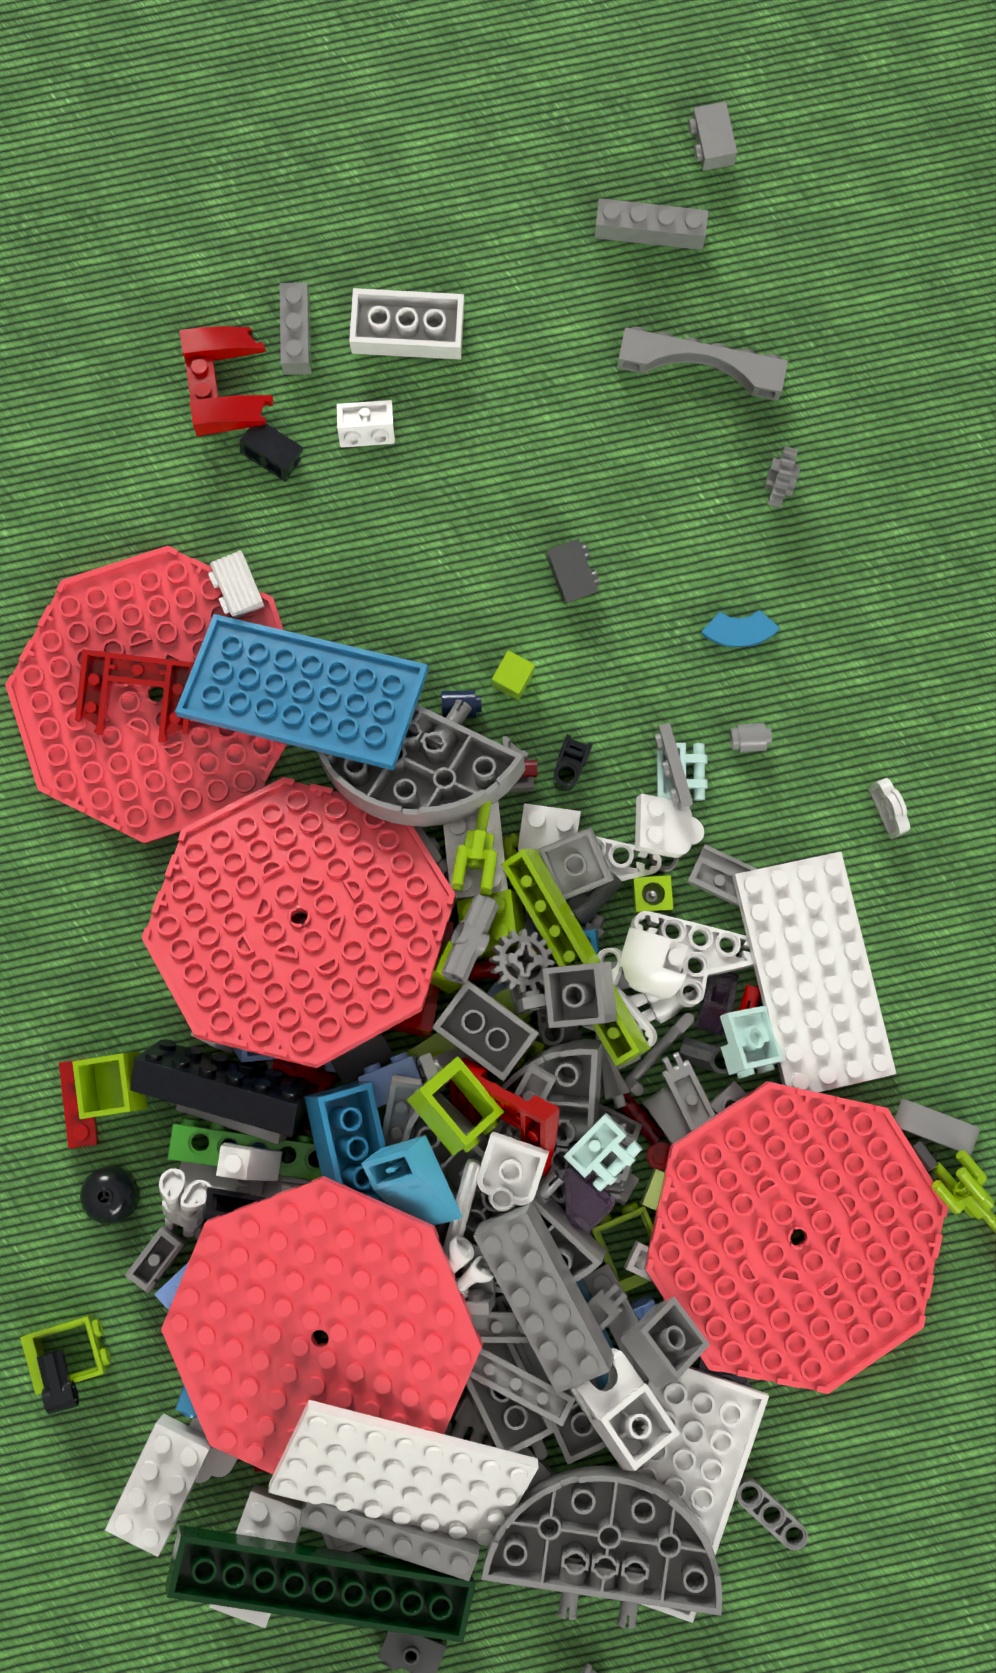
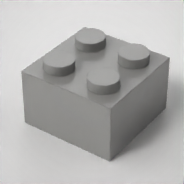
[542,961,617,1028]
[620,1296,710,1389]

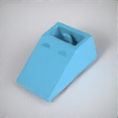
[361,1135,463,1226]

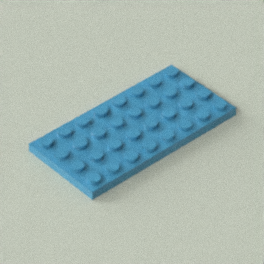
[175,614,429,770]

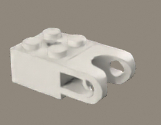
[569,1348,680,1471]

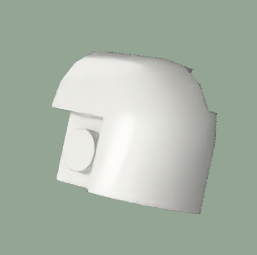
[620,928,688,999]

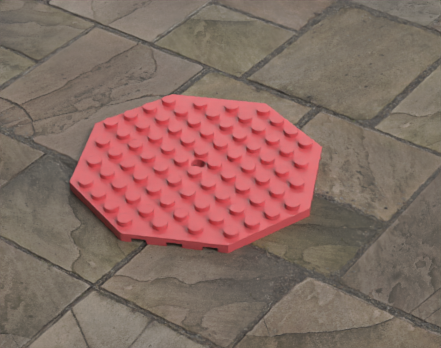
[5,546,287,844]
[141,777,456,1068]
[644,1081,948,1394]
[161,1176,483,1474]

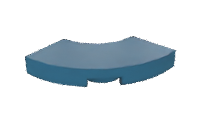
[701,610,780,648]

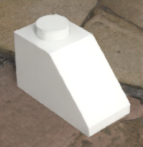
[216,1142,282,1181]

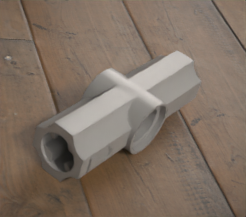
[441,894,499,984]

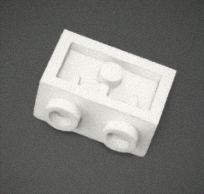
[337,400,395,447]

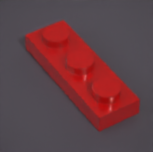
[59,1059,99,1149]

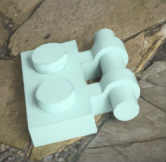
[657,743,708,801]
[563,1113,642,1192]

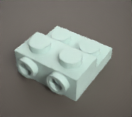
[720,1006,785,1079]

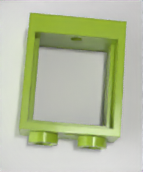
[406,1056,504,1155]
[591,1202,653,1292]
[20,1313,111,1395]

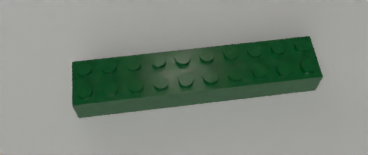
[165,1525,476,1643]

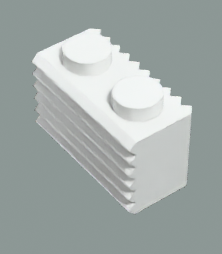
[208,551,265,619]

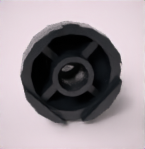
[80,1166,140,1224]

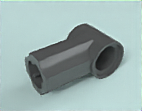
[679,1037,728,1074]

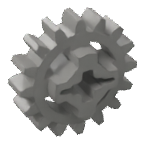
[764,446,800,508]
[489,929,555,994]

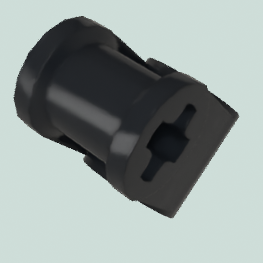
[553,734,593,791]

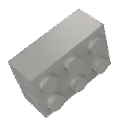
[432,980,540,1081]

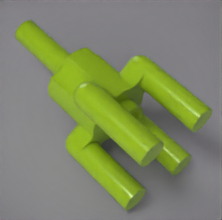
[451,801,497,897]
[931,1150,996,1233]

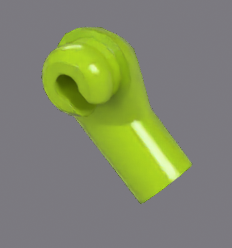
[503,833,519,860]

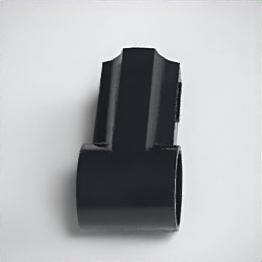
[37,1349,79,1414]

